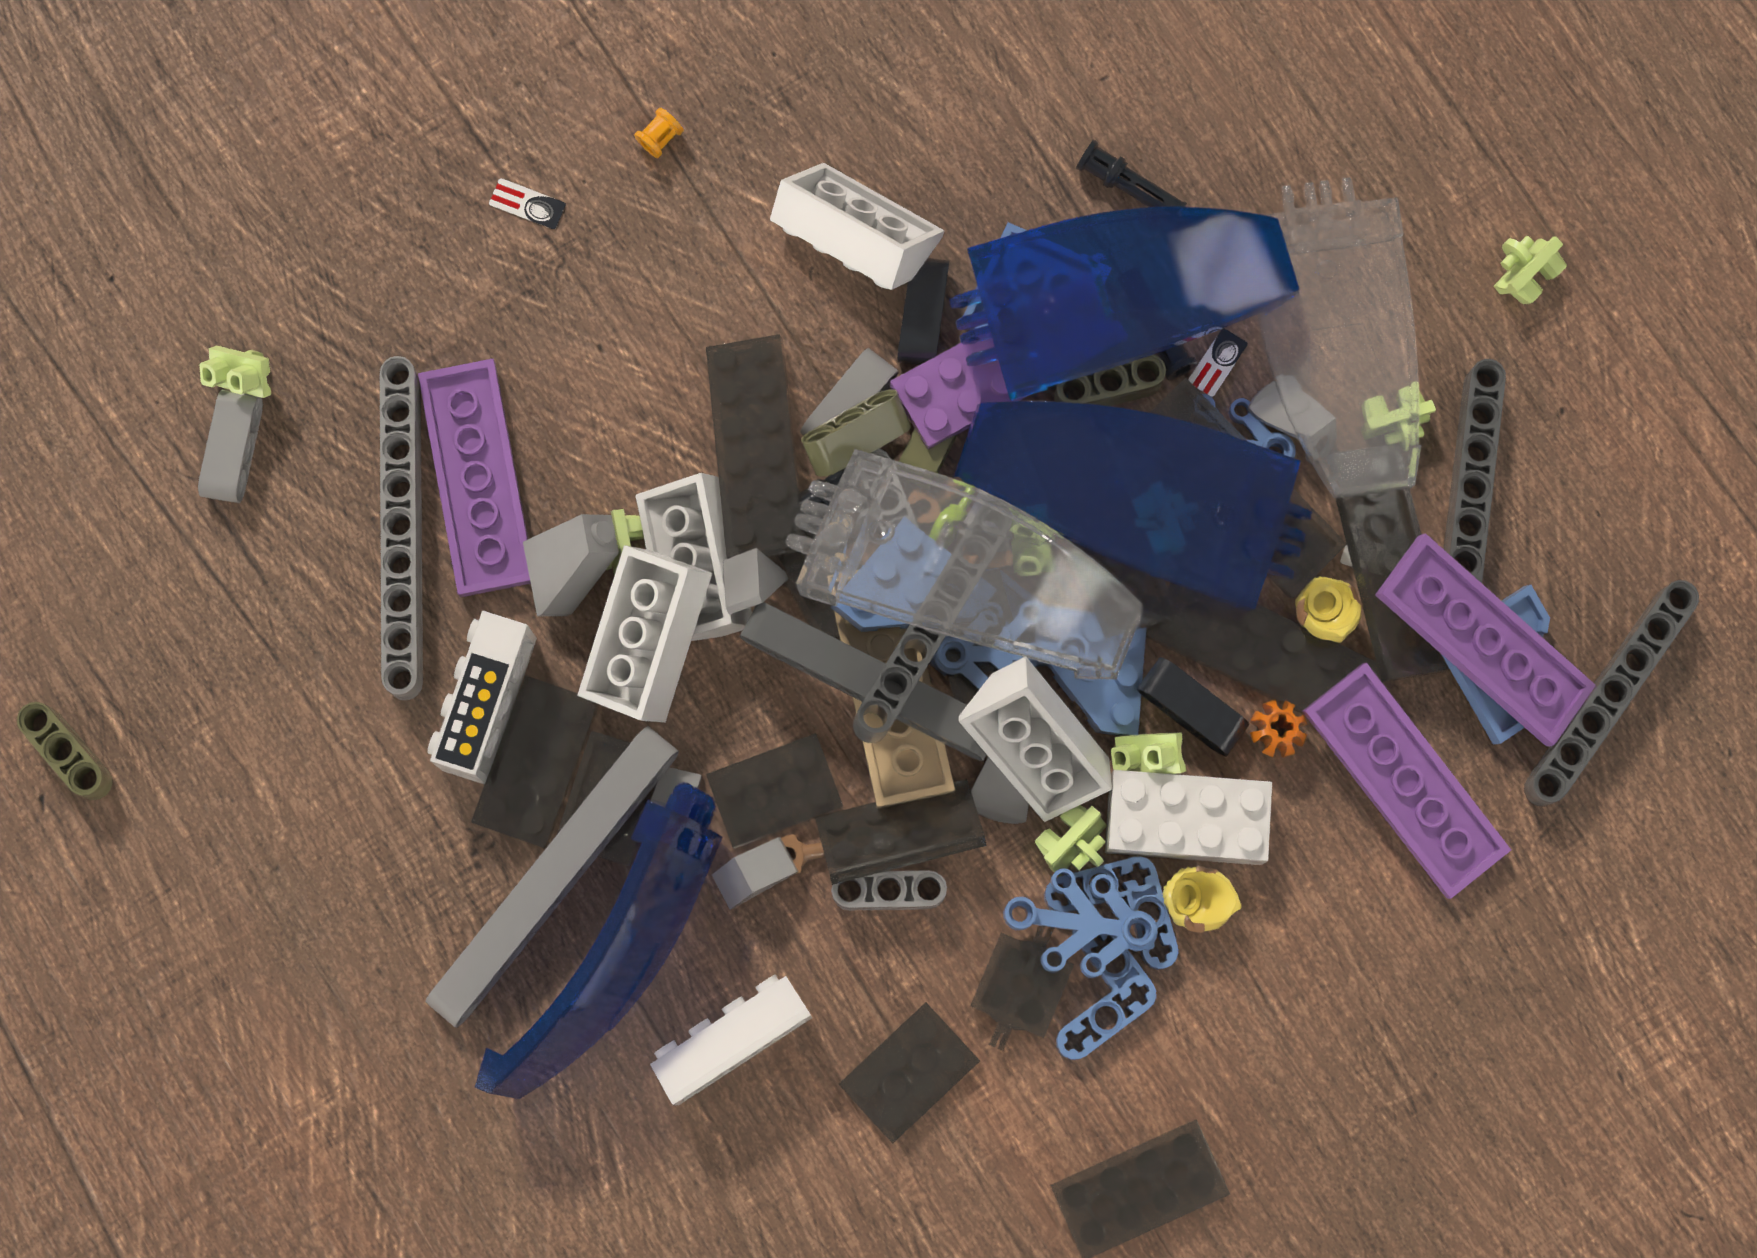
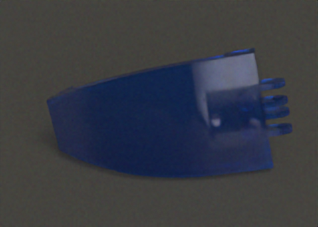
[949,206,1300,400]
[954,401,1313,611]
[475,782,723,1099]

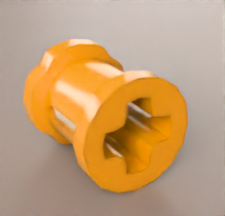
[634,107,684,158]

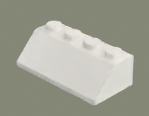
[770,163,944,290]
[636,473,752,641]
[959,656,1112,822]
[650,975,812,1106]

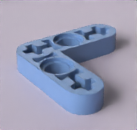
[1044,856,1178,970]
[1056,916,1156,1060]

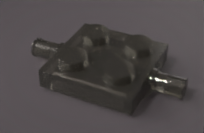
[970,925,1074,1052]

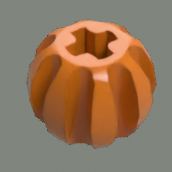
[1250,700,1308,758]

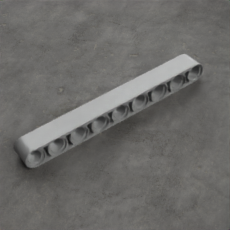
[380,356,423,700]
[425,726,679,1028]

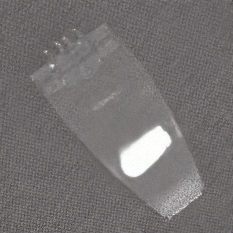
[1244,177,1421,498]
[785,449,1143,679]

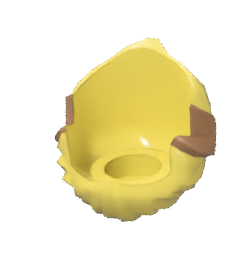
[1295,576,1363,643]
[1163,865,1242,933]

